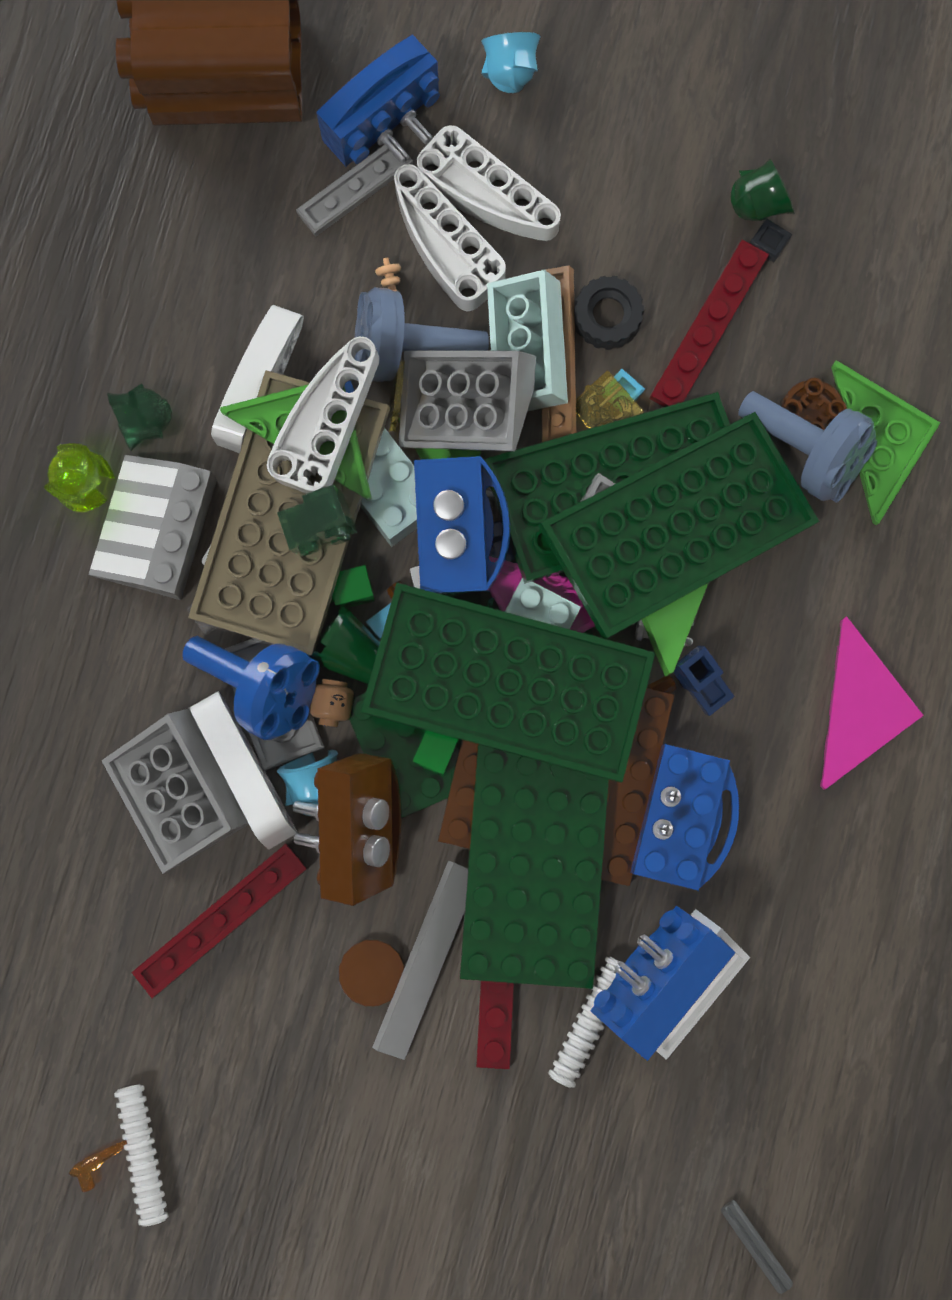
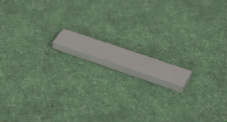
[372,861,468,1060]

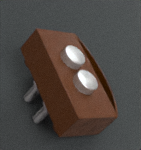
[293,753,401,906]

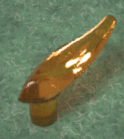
[69,1140,127,1192]

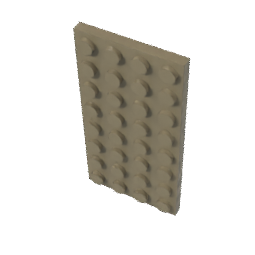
[188,370,390,655]

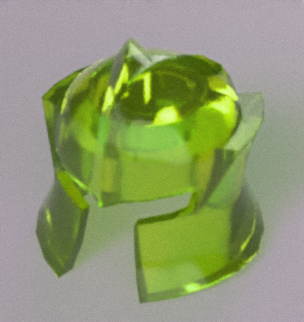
[44,443,114,512]

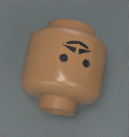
[310,679,354,727]

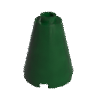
[310,606,380,684]

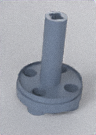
[355,287,489,382]
[738,391,877,503]

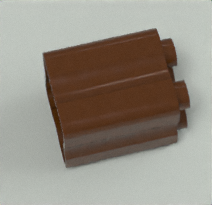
[116,0,303,126]

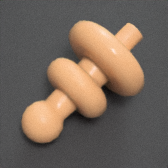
[375,258,401,291]

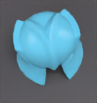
[481,32,541,93]
[277,749,338,816]

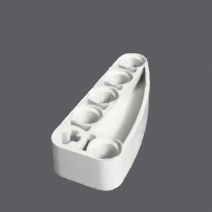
[417,125,561,241]
[394,164,506,311]
[211,305,304,453]
[267,336,379,496]
[190,691,298,850]

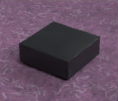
[750,219,792,263]

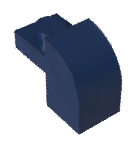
[674,645,735,716]

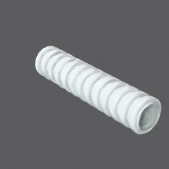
[548,957,620,1088]
[114,1084,169,1226]

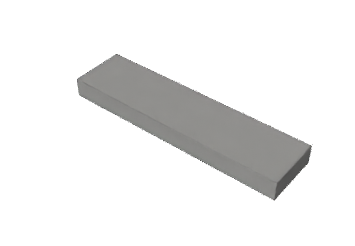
[296,138,413,237]

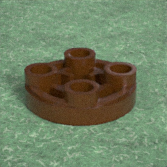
[781,378,847,430]

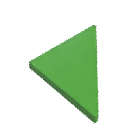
[831,360,940,525]
[220,384,372,500]
[642,584,708,677]

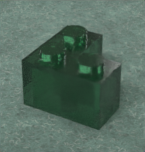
[277,484,357,556]

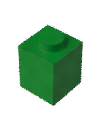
[330,565,375,610]
[413,731,459,776]

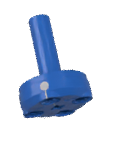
[183,636,320,740]

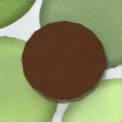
[339,940,404,1006]

